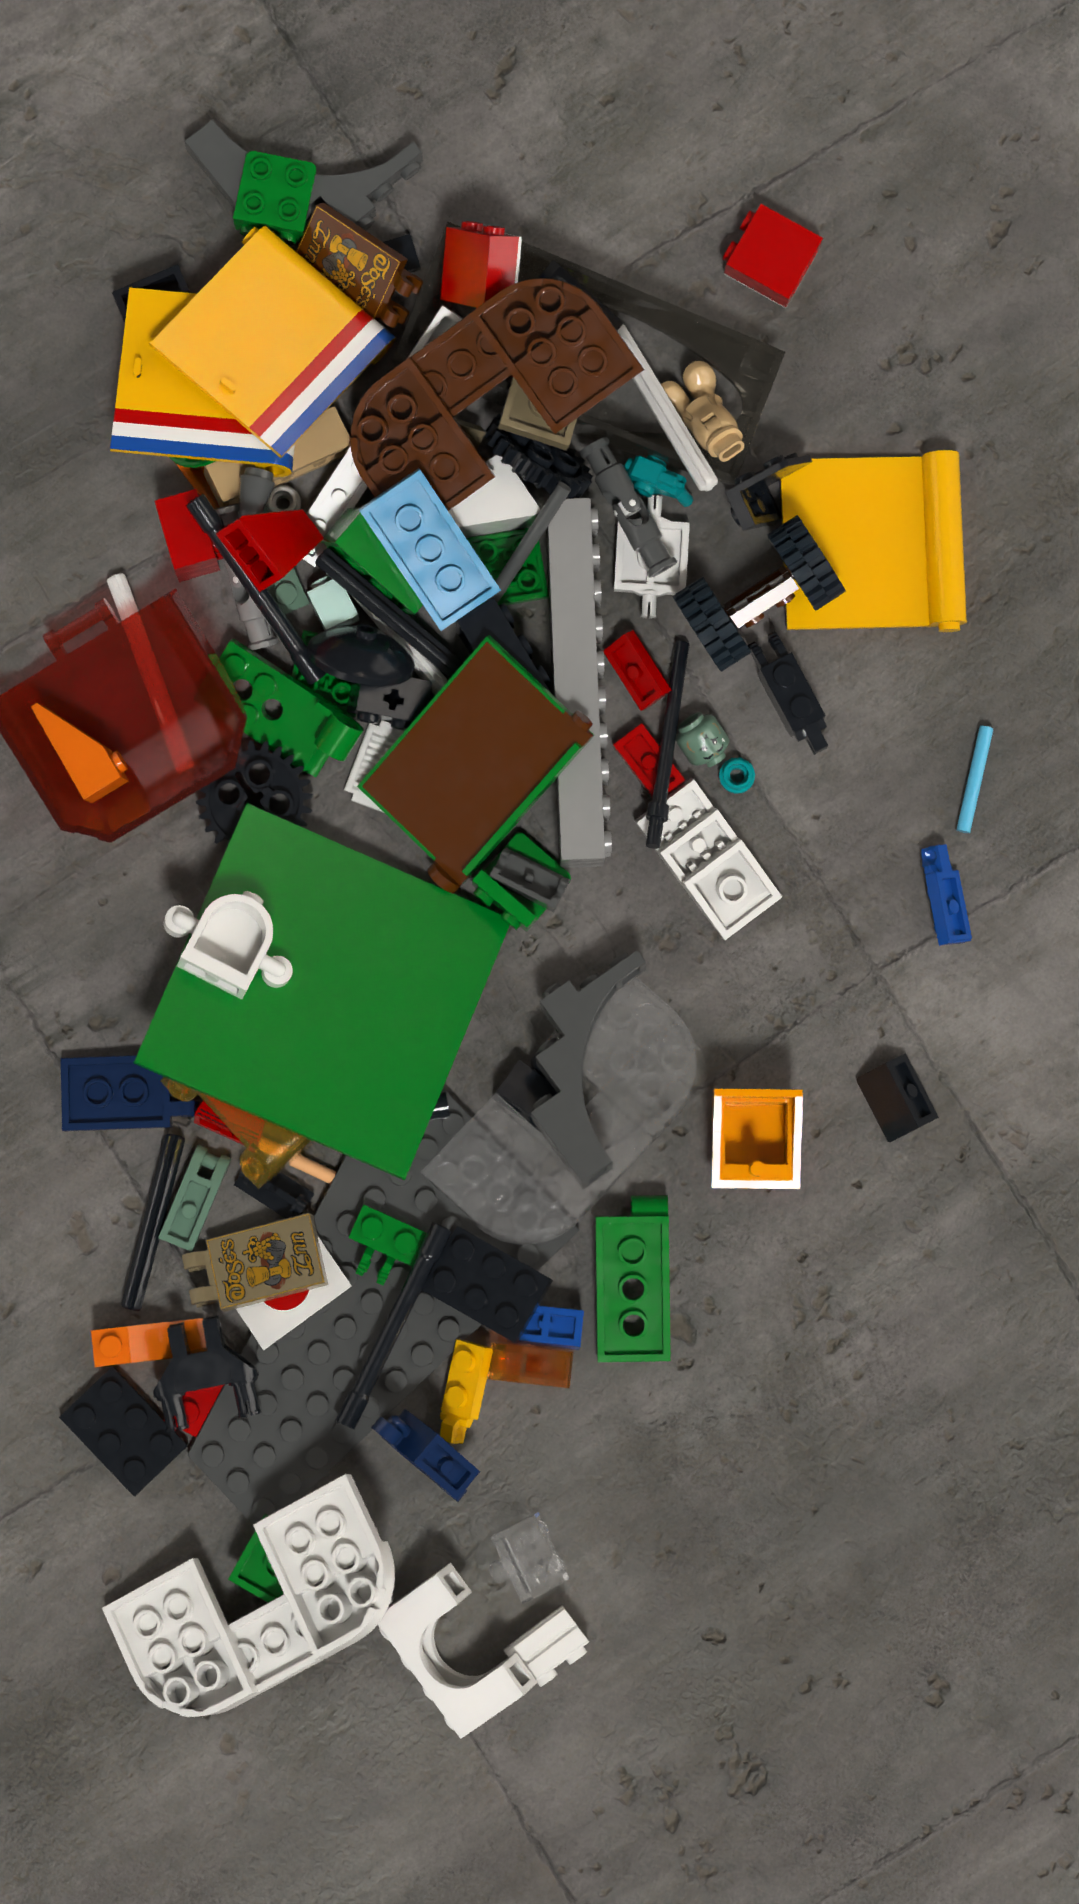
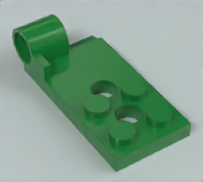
[194,638,364,778]
[595,1195,671,1362]

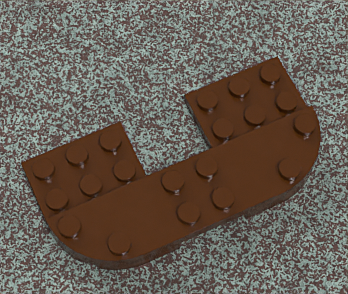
[350,278,644,511]

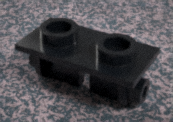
[234,1155,314,1219]

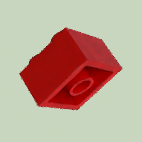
[154,489,223,582]

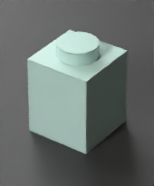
[307,576,359,630]

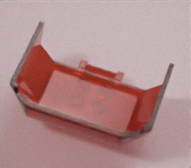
[0,588,247,843]

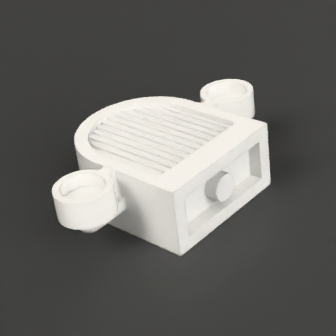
[163,891,293,999]

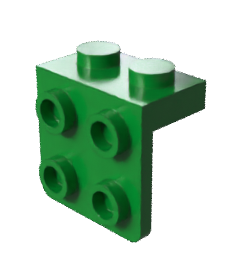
[233,151,316,246]
[472,833,571,932]

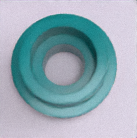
[719,758,755,794]

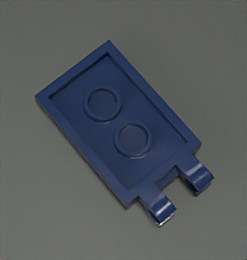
[61,1055,198,1132]

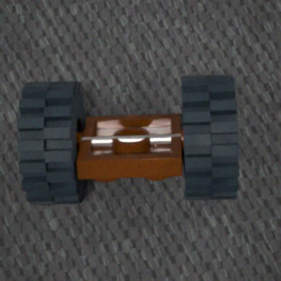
[673,515,846,672]

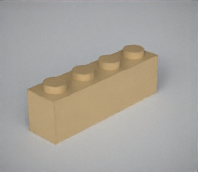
[204,406,350,507]

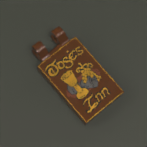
[296,203,424,328]

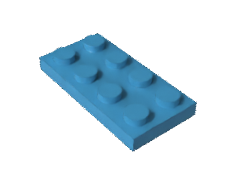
[358,468,501,631]

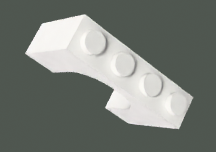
[378,1562,538,1739]

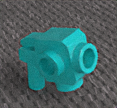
[624,455,694,507]

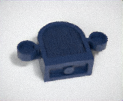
[371,1409,480,1502]

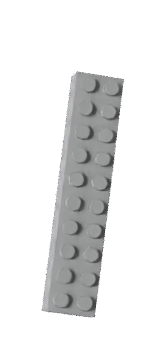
[547,498,612,868]

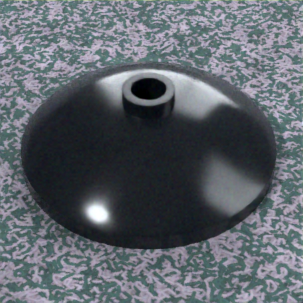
[307,624,415,686]

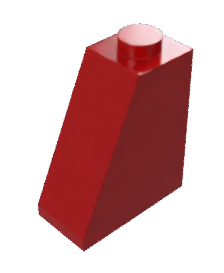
[216,509,324,592]

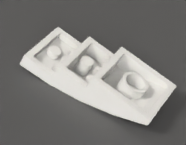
[634,778,782,940]

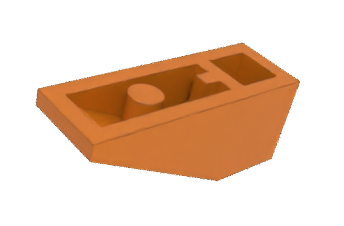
[31,703,129,803]
[91,1318,207,1367]

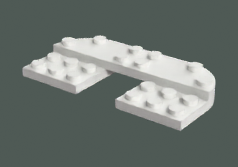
[102,1474,395,1717]

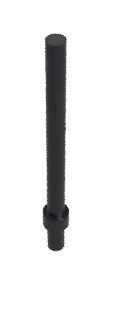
[646,641,690,849]

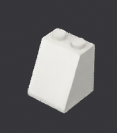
[448,455,541,538]

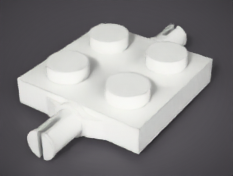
[614,495,690,618]

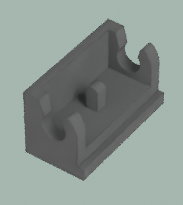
[490,848,570,912]

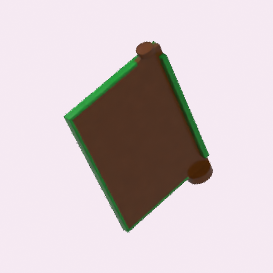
[357,635,594,893]

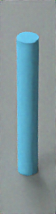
[956,726,994,833]

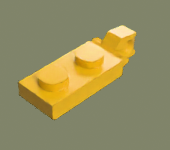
[440,1339,493,1444]

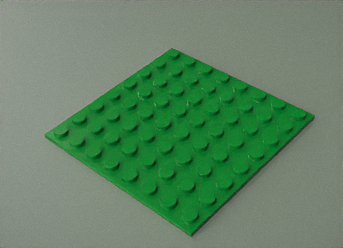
[134,803,510,1180]

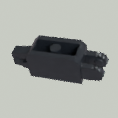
[748,631,828,755]

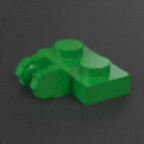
[348,1204,427,1286]

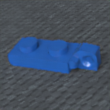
[921,844,972,946]

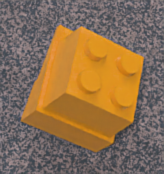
[712,1089,803,1189]

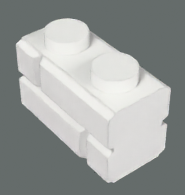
[504,1605,589,1687]

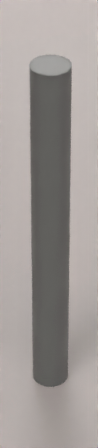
[487,482,571,604]

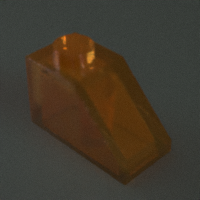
[488,1343,574,1388]

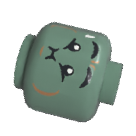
[676,712,730,767]

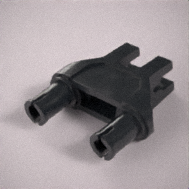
[153,1315,262,1433]

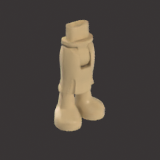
[661,361,744,462]

